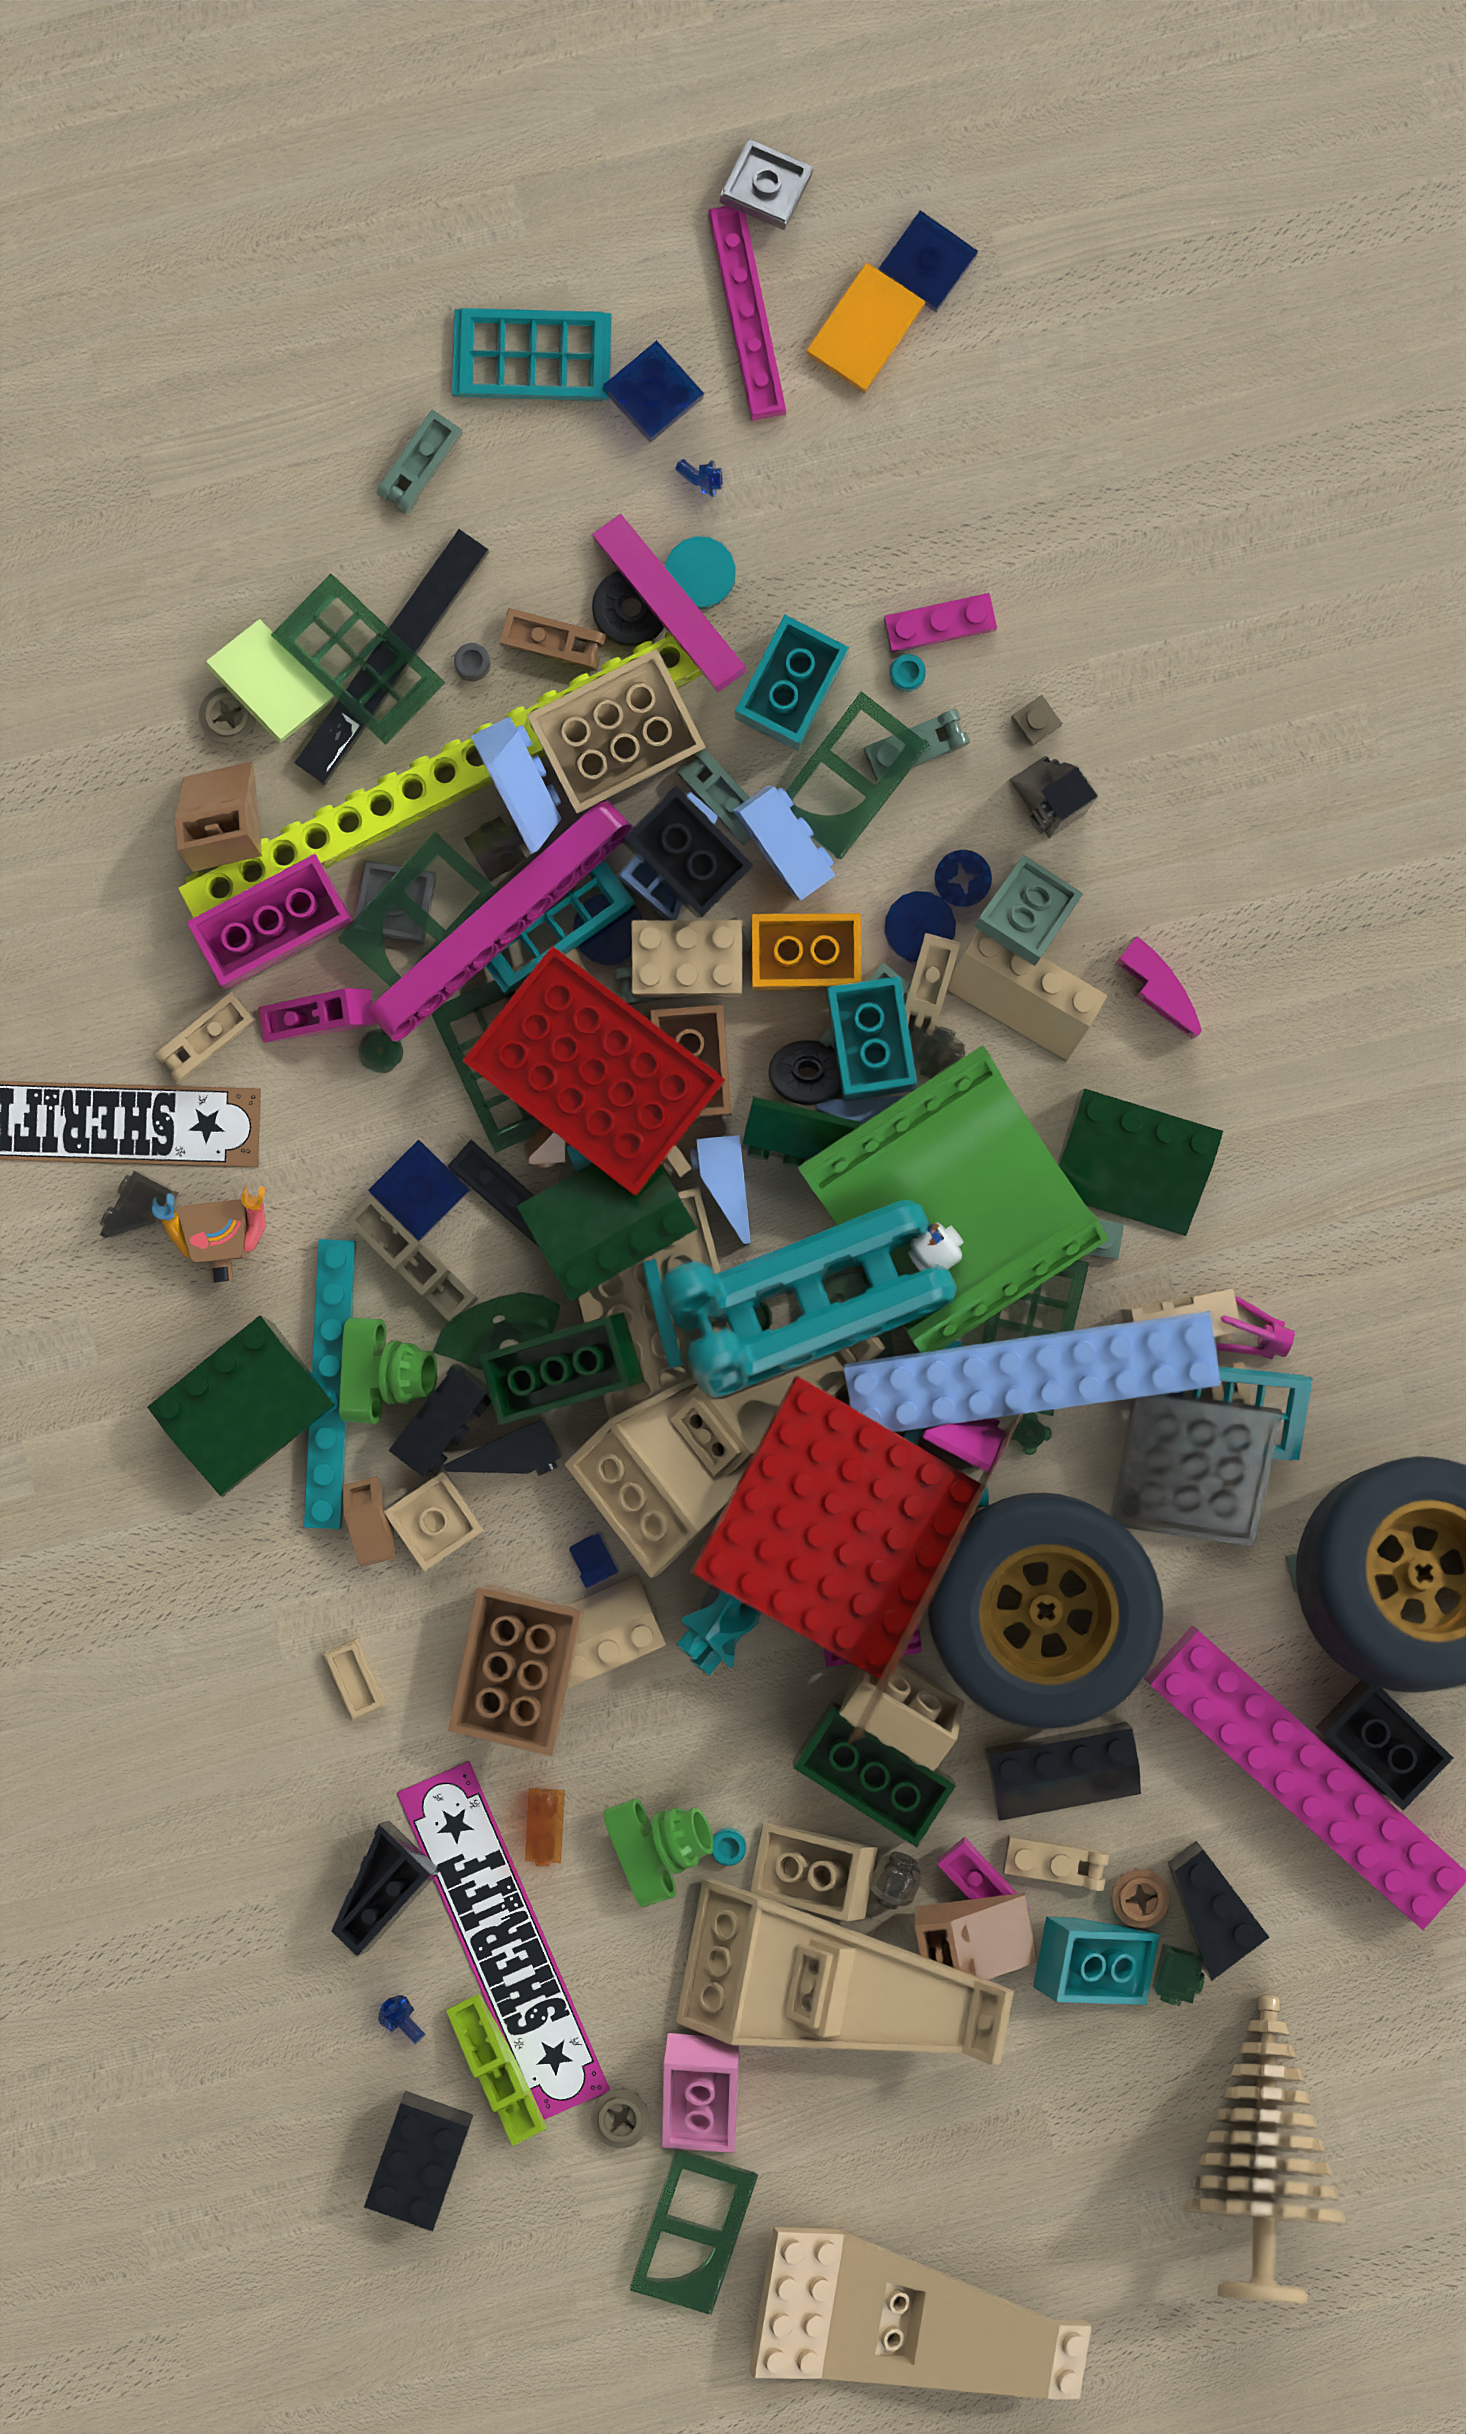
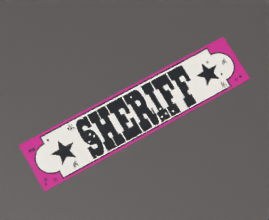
[397,1761,610,2119]

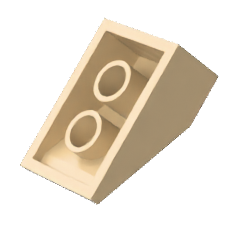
[750,1823,878,1922]

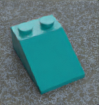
[1033,1916,1160,2005]

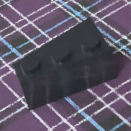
[388,1363,492,1477]

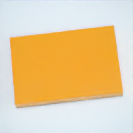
[806,262,926,394]

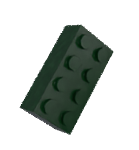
[479,1312,645,1426]
[792,1700,956,1848]

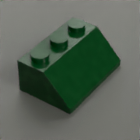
[741,1096,860,1168]

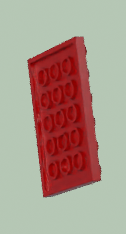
[462,945,726,1196]

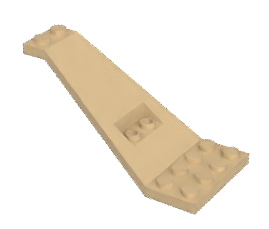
[564,1293,886,1578]
[676,1879,1014,2065]
[749,2227,1091,2399]

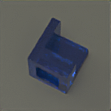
[569,1530,620,1589]

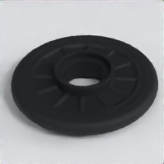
[592,570,665,646]
[768,1040,841,1105]

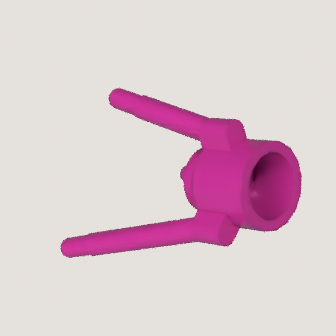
[1215,1296,1295,1359]

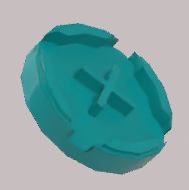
[665,536,736,610]

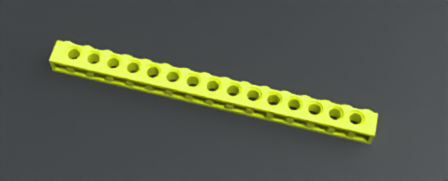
[179,631,703,918]

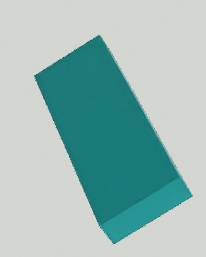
[642,1259,683,1368]

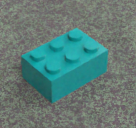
[735,614,849,751]
[827,976,917,1102]

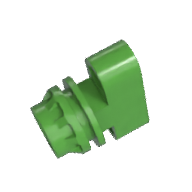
[339,1317,438,1424]
[604,1798,714,1908]

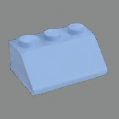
[471,716,561,854]

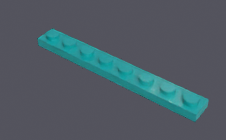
[304,1239,356,1529]

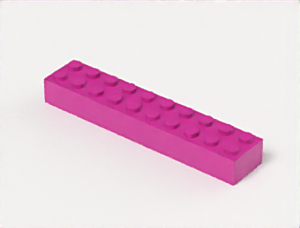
[1144,1626,1466,1930]

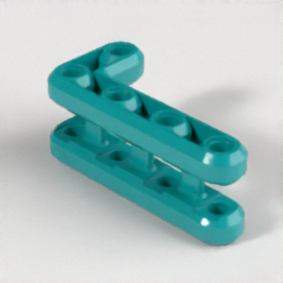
[660,1200,957,1397]

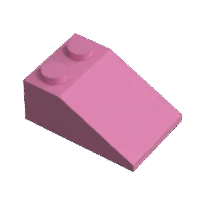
[662,2033,740,2153]

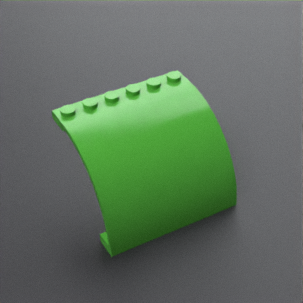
[798,1045,1109,1353]

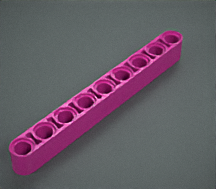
[369,800,633,1041]

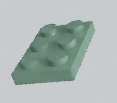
[974,854,1083,966]

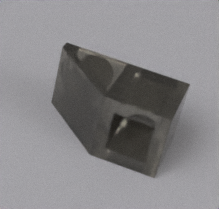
[99,1171,179,1239]

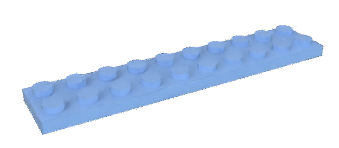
[844,1311,1221,1432]

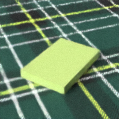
[206,619,334,744]

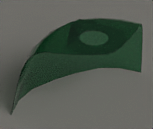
[432,1292,560,1370]

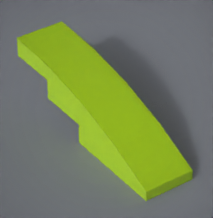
[446,1994,548,2146]

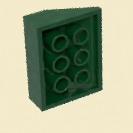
[1057,1088,1224,1236]
[517,1163,698,1301]
[147,1315,335,1497]

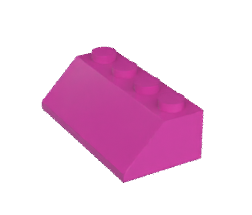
[187,854,354,989]

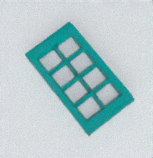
[452,308,612,401]
[463,860,635,995]
[1140,1366,1313,1461]

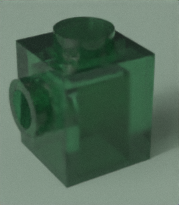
[1152,1944,1205,2006]

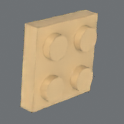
[384,1470,485,1571]

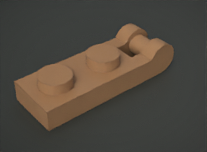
[499,608,606,671]

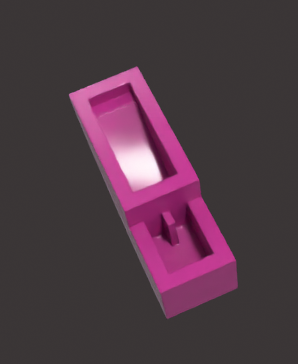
[1115,936,1202,1039]

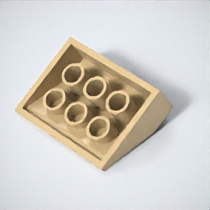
[527,648,706,814]

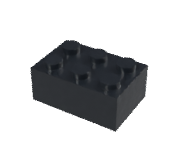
[620,786,754,918]
[1315,1680,1454,1811]
[364,2090,473,2232]

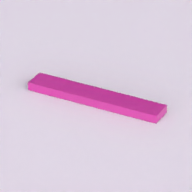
[708,206,786,422]
[592,514,747,692]

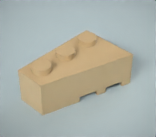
[1122,1288,1242,1343]

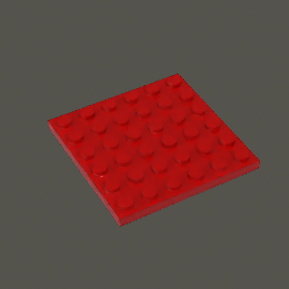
[690,1376,981,1679]

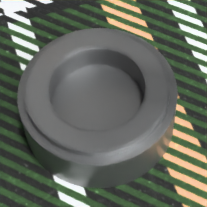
[454,643,491,681]

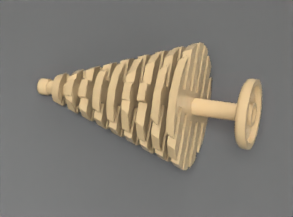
[1183,1994,1346,2304]

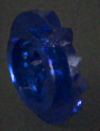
[935,850,992,907]

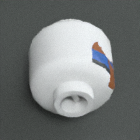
[908,1222,964,1271]

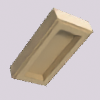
[323,1638,386,1720]

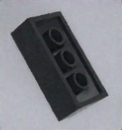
[985,1722,1141,1821]

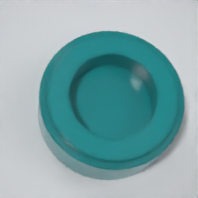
[890,654,926,692]
[711,1827,746,1866]

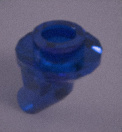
[675,459,723,497]
[378,1995,426,2045]

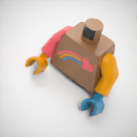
[152,1185,266,1283]

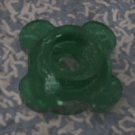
[1010,1412,1052,1455]

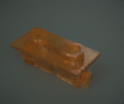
[525,1788,565,1866]

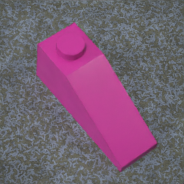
[259,988,376,1042]

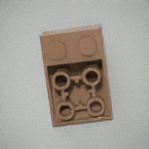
[175,761,262,872]
[914,1893,1038,1980]

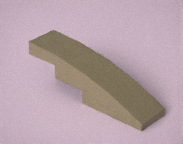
[345,1194,478,1324]

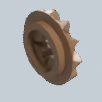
[1112,1868,1170,1928]

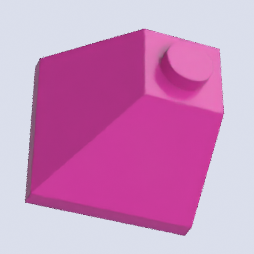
[921,1418,1005,1472]

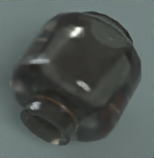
[870,1851,922,1910]

